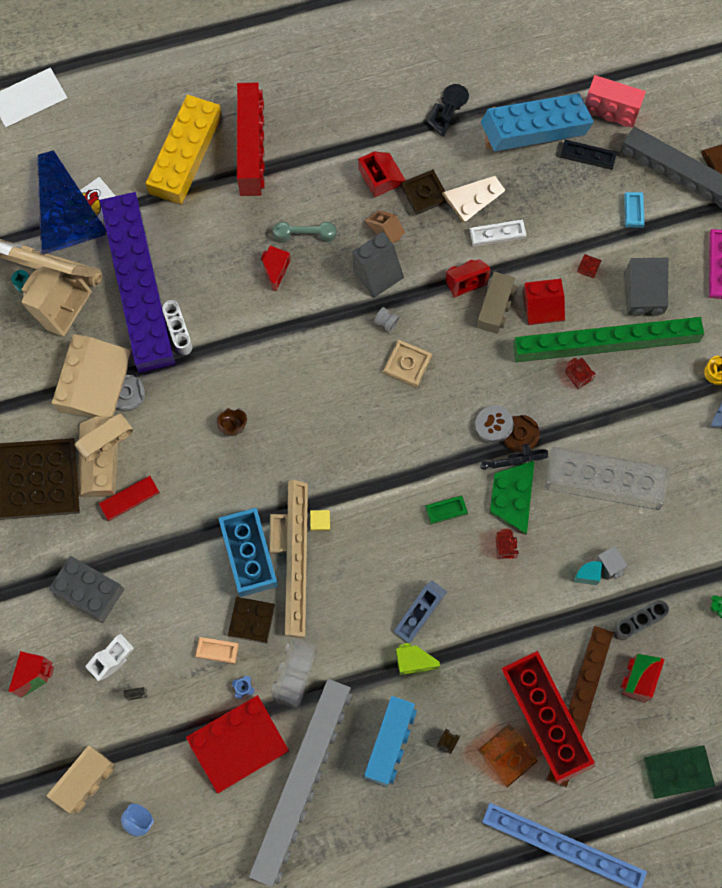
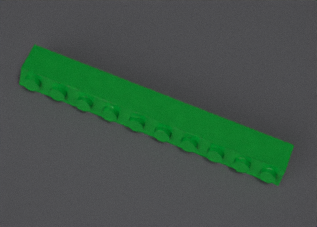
[513,317,705,363]

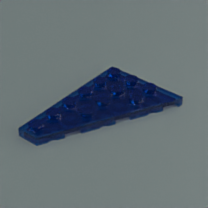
[37,150,107,254]

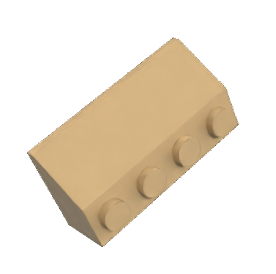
[77,416,118,497]

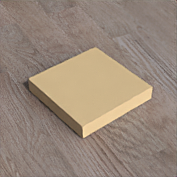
[383,339,433,388]

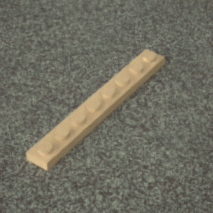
[285,480,308,638]

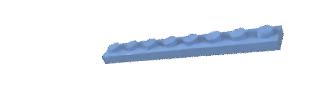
[482,803,647,888]

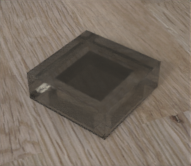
[124,687,148,701]

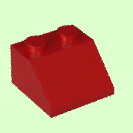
[445,259,491,298]
[522,278,565,326]

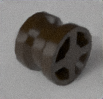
[436,728,460,754]

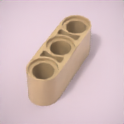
[75,414,133,462]

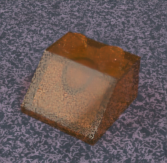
[478,724,538,788]

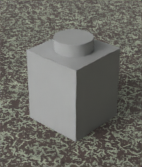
[595,546,628,580]

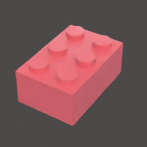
[585,75,646,128]

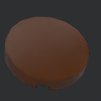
[503,415,540,453]

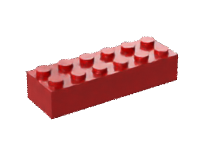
[237,82,265,196]
[501,651,596,785]

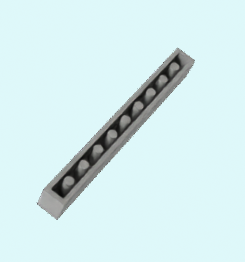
[249,679,353,887]

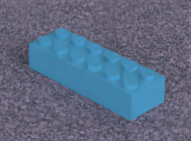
[481,93,594,152]

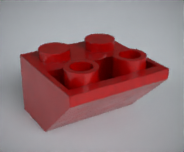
[358,151,406,197]

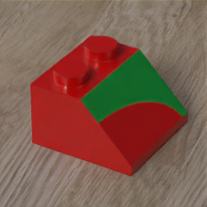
[8,651,54,698]
[620,654,665,703]

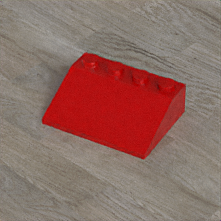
[186,695,289,794]

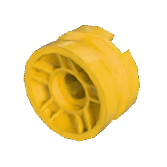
[704,355,722,385]

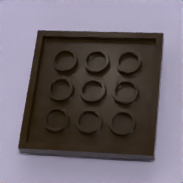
[0,438,80,520]

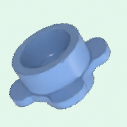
[232,676,255,699]

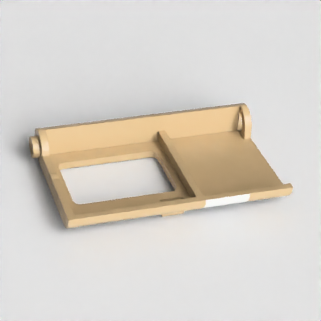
[0,239,102,287]

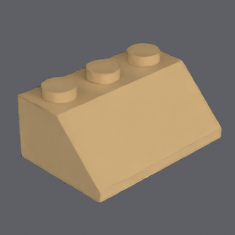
[46,745,115,814]

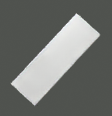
[469,220,527,247]

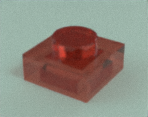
[577,254,602,278]

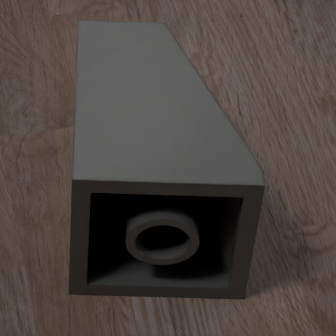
[352,232,404,298]
[624,257,669,316]

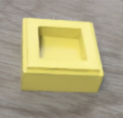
[310,510,330,531]

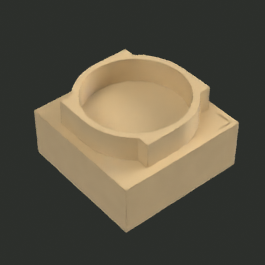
[21,256,92,337]

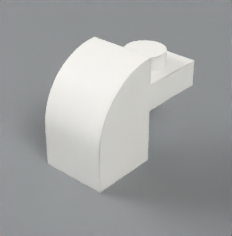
[85,634,134,681]

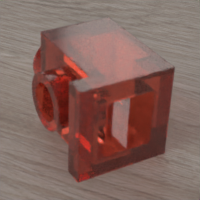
[565,358,596,390]
[495,529,519,559]

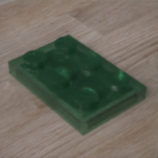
[643,745,716,799]

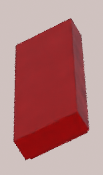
[99,476,160,521]

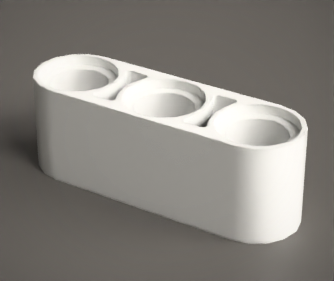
[162,300,192,355]

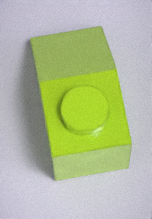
[396,643,440,675]

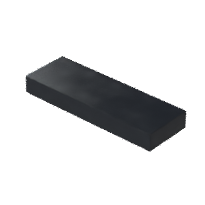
[560,139,617,170]

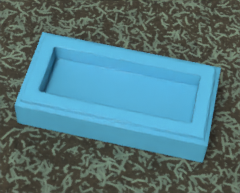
[624,192,645,228]

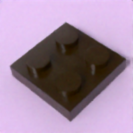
[401,169,447,215]
[228,597,275,644]

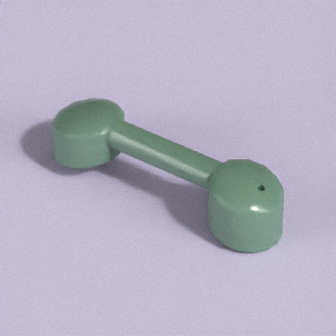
[273,221,337,243]

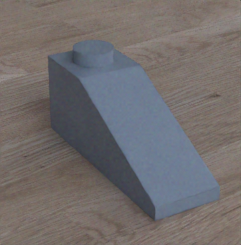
[394,580,447,643]

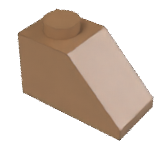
[365,210,406,243]

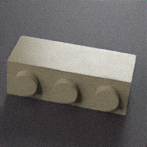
[476,272,517,334]

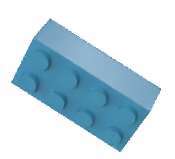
[218,507,278,597]
[364,696,417,787]

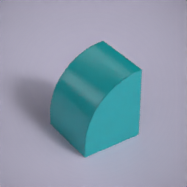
[574,561,602,585]

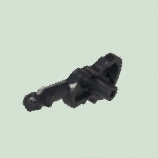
[480,444,549,470]

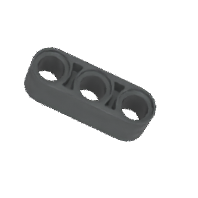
[614,600,669,640]

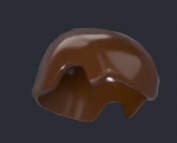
[217,408,247,436]

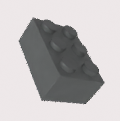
[48,556,124,623]

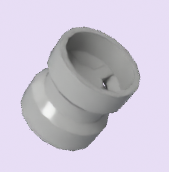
[374,307,400,332]

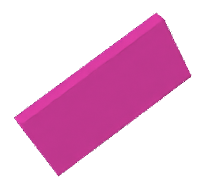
[709,229,722,299]

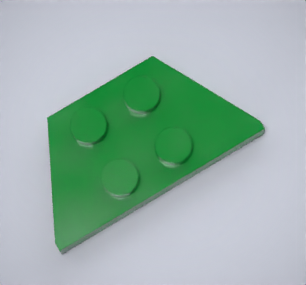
[490,461,535,535]

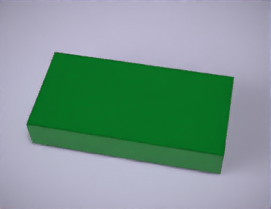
[425,495,468,525]

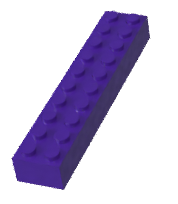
[100,192,175,373]

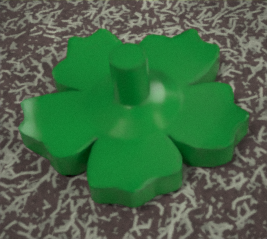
[710,595,722,618]

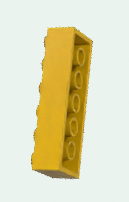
[145,94,222,205]

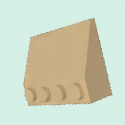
[52,334,132,418]

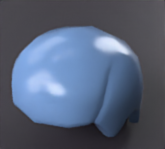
[121,803,154,837]

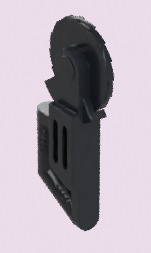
[427,84,469,137]

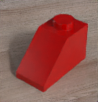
[261,245,291,291]

